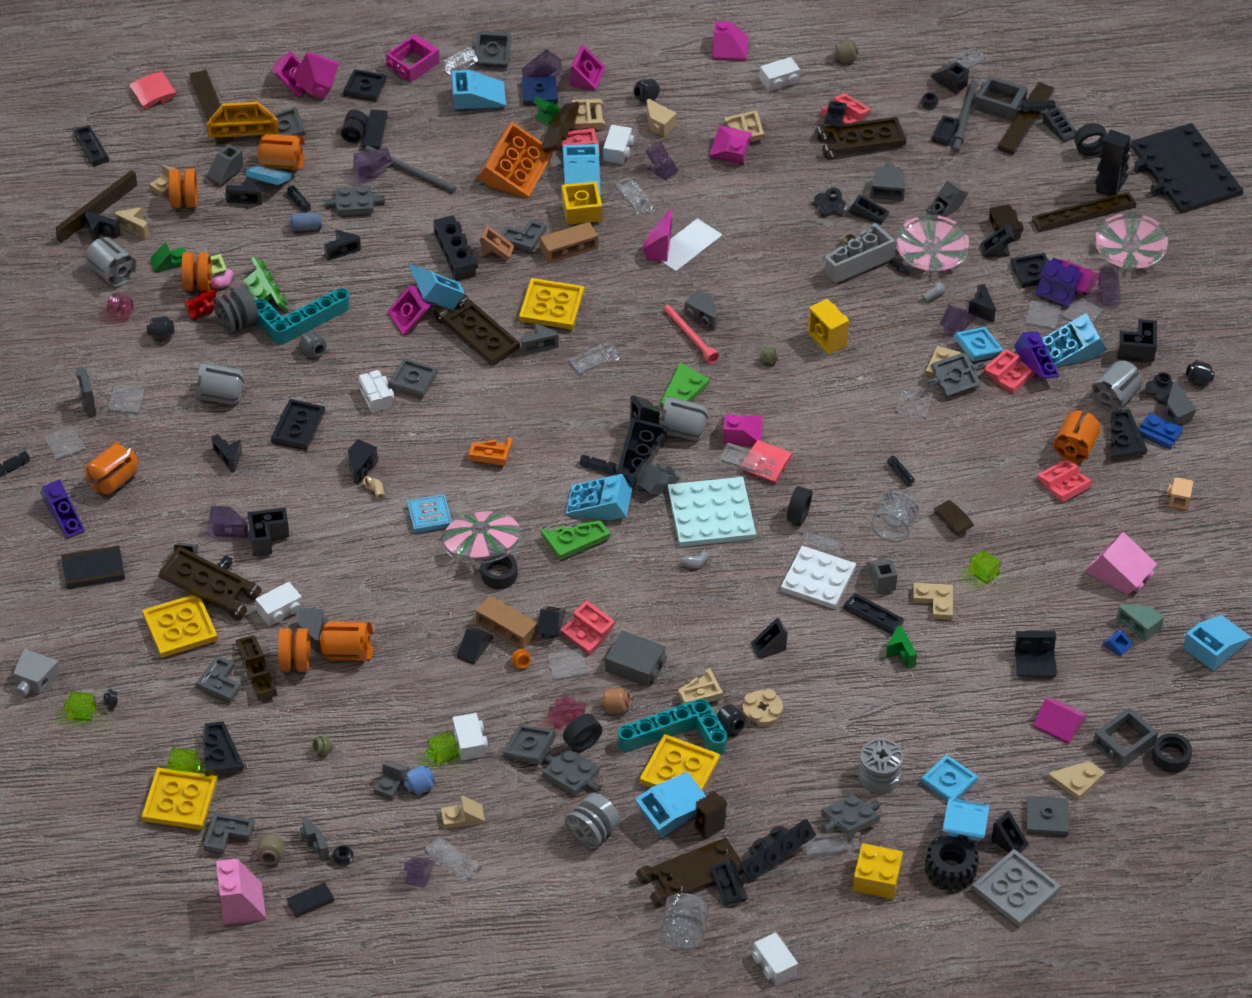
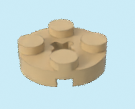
[743,689,783,727]

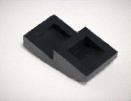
[824,101,847,127]

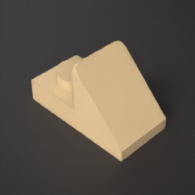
[150,165,184,197]
[115,208,149,240]
[441,796,485,829]

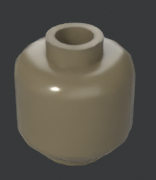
[833,39,859,64]
[256,834,285,865]

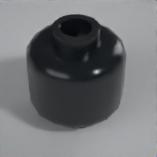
[633,78,660,102]
[147,316,175,341]
[1185,360,1215,387]
[717,704,746,734]

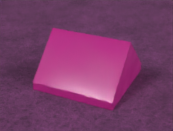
[570,44,606,91]
[1033,698,1088,744]

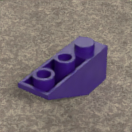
[1014,331,1060,379]
[40,479,85,538]

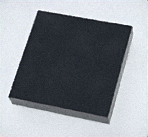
[343,69,387,102]
[1010,253,1048,288]

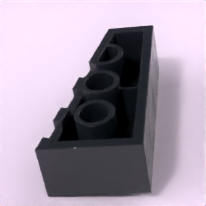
[616,418,668,491]

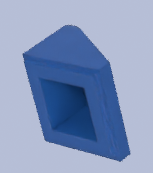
[1102,629,1133,656]

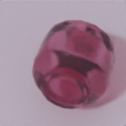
[106,293,134,318]

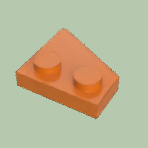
[468,437,513,466]

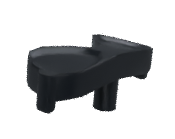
[890,258,913,276]

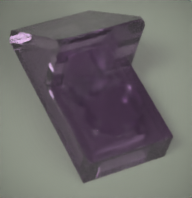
[645,141,678,180]
[1098,267,1121,305]
[404,856,434,888]

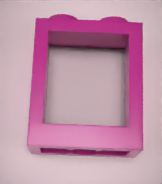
[386,34,440,82]

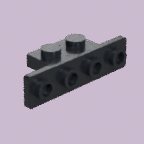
[740,819,816,882]

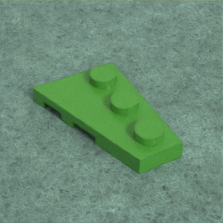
[661,362,710,409]
[541,521,610,560]

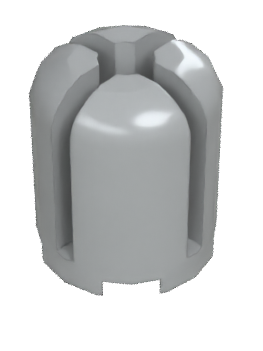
[85,237,137,287]
[1090,360,1142,413]
[195,363,245,406]
[659,397,708,442]

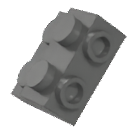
[474,30,512,67]

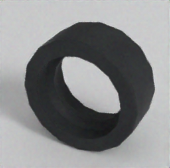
[1074,123,1107,156]
[787,486,813,525]
[480,551,518,589]
[563,713,602,752]
[1152,733,1192,773]

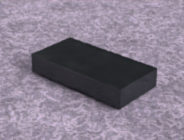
[932,115,959,146]
[287,882,334,918]

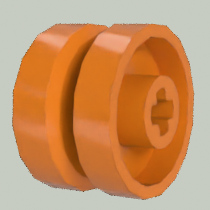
[168,169,198,208]
[182,252,212,292]
[278,628,311,672]

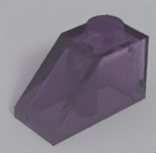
[522,49,562,77]
[353,148,392,181]
[939,304,977,335]
[208,506,249,538]

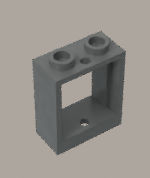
[974,76,1028,121]
[1093,708,1158,769]

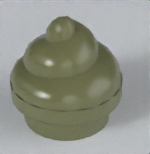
[758,346,778,365]
[312,736,334,756]

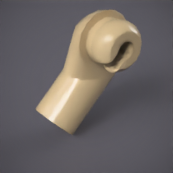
[362,476,385,500]

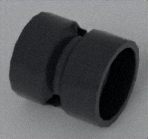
[340,110,368,143]

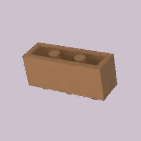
[540,222,598,264]
[476,596,538,649]

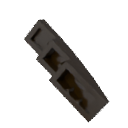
[541,101,580,153]
[235,635,278,701]

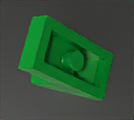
[533,96,561,126]
[150,242,186,273]
[886,625,917,669]

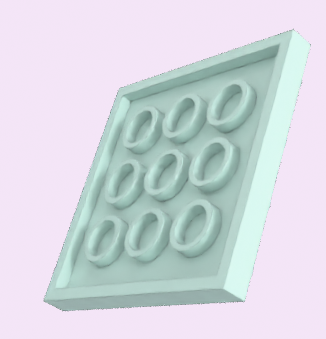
[668,477,756,547]

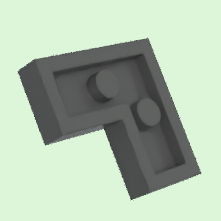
[501,219,546,253]
[196,656,241,703]
[203,812,255,854]

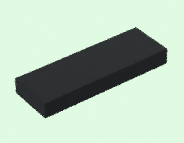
[363,109,388,150]
[73,125,109,167]
[843,593,904,635]

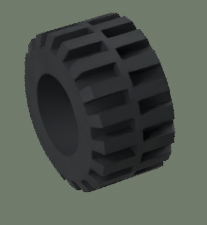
[925,835,979,891]

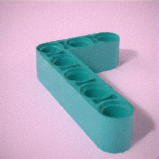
[254,288,350,344]
[618,699,727,755]

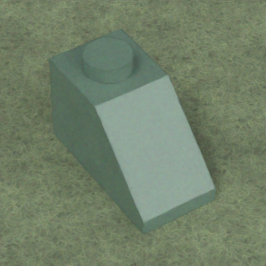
[1117,604,1164,641]

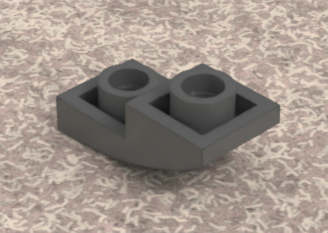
[300,818,329,861]

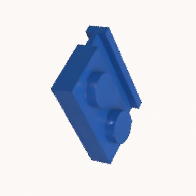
[1138,413,1183,450]

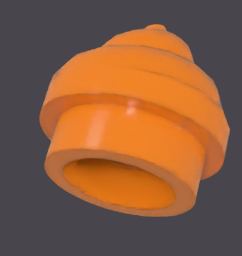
[511,649,531,669]

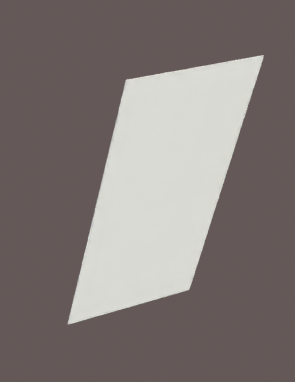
[662,219,722,271]

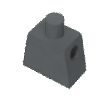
[870,163,905,201]

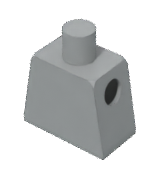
[13,649,60,697]

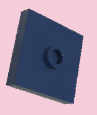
[521,76,558,105]

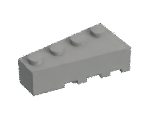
[825,223,895,283]

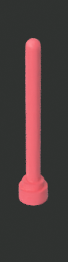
[664,305,720,364]

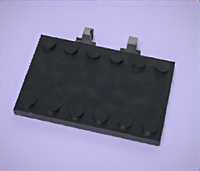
[1130,123,1244,214]

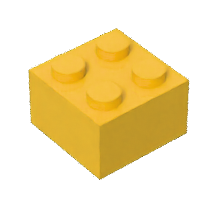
[561,181,602,225]
[807,299,849,355]
[853,843,903,899]

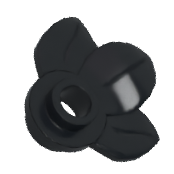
[812,188,846,217]
[1145,372,1173,404]

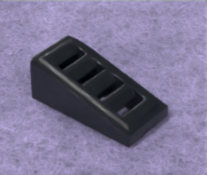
[1043,107,1076,142]
[849,194,890,224]

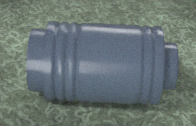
[289,213,322,231]

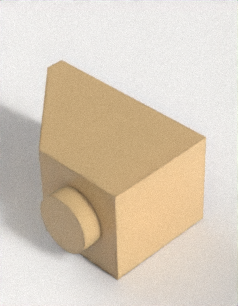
[647,99,677,137]

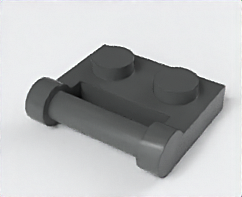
[76,368,96,418]

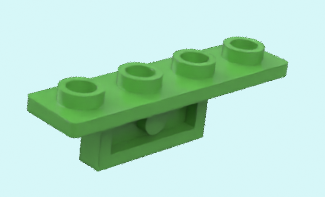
[243,256,289,312]

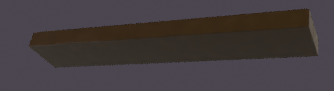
[189,70,234,145]
[998,82,1054,155]
[55,170,138,243]
[1032,192,1137,232]

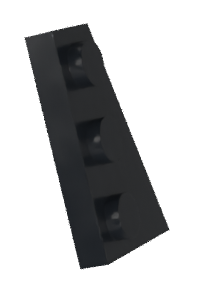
[1111,409,1147,461]
[203,721,244,776]

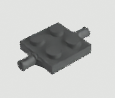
[324,186,385,216]
[926,352,985,398]
[542,748,602,796]
[821,794,880,837]

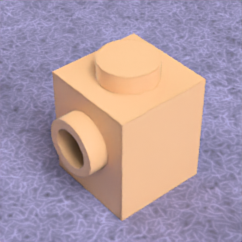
[1167,477,1194,510]

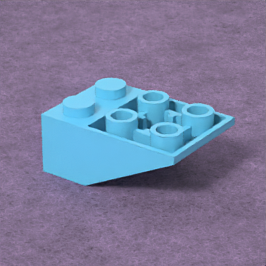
[452,70,506,110]
[563,144,601,196]
[409,264,465,310]
[1042,313,1107,367]
[565,474,632,521]
[1183,615,1252,671]
[635,772,706,838]
[943,798,990,840]

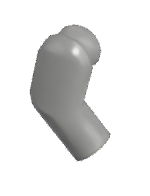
[922,282,945,302]
[681,551,710,569]

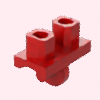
[184,289,216,321]

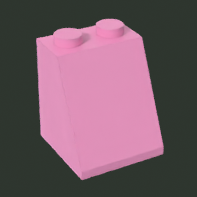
[1085,532,1157,595]
[216,859,266,925]

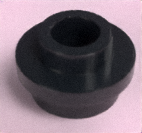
[921,92,938,108]
[103,689,118,709]
[333,845,354,865]

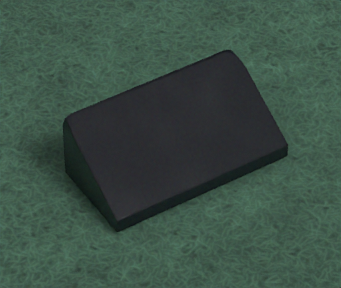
[710,859,748,906]

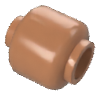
[600,687,631,715]

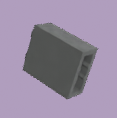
[605,630,667,687]

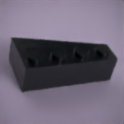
[1095,129,1130,196]

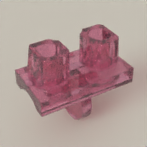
[548,693,586,728]

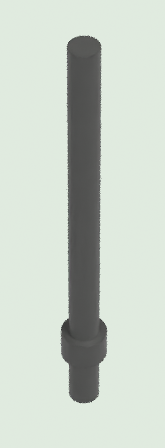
[953,80,977,153]
[365,146,456,193]

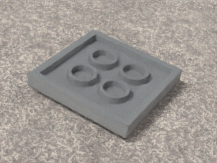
[972,849,1061,927]

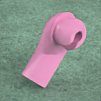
[210,269,234,288]

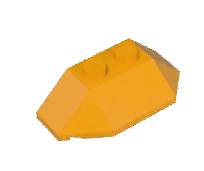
[207,102,279,138]

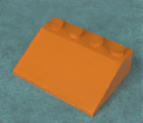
[476,121,554,198]

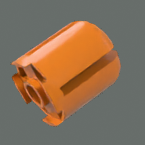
[257,134,305,171]
[1053,410,1100,464]
[84,441,140,495]
[320,621,374,661]

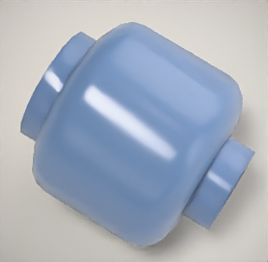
[404,765,436,795]

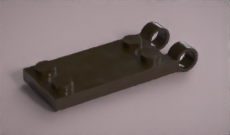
[815,117,907,159]
[434,294,520,365]
[158,546,262,620]
[636,837,744,908]

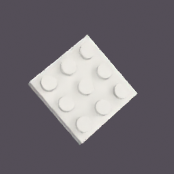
[780,546,856,610]

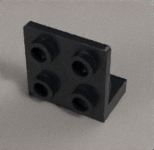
[1014,631,1057,677]

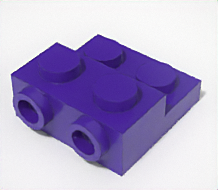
[1035,258,1083,307]

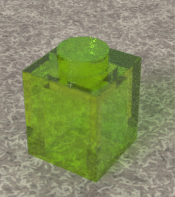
[969,549,1001,585]
[64,691,96,722]
[426,730,459,766]
[168,747,201,773]

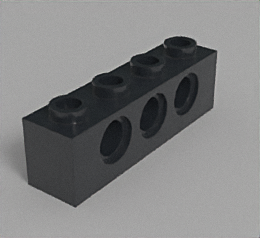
[433,215,478,281]

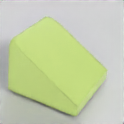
[211,254,227,276]

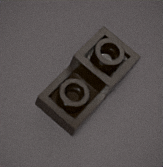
[934,500,974,535]

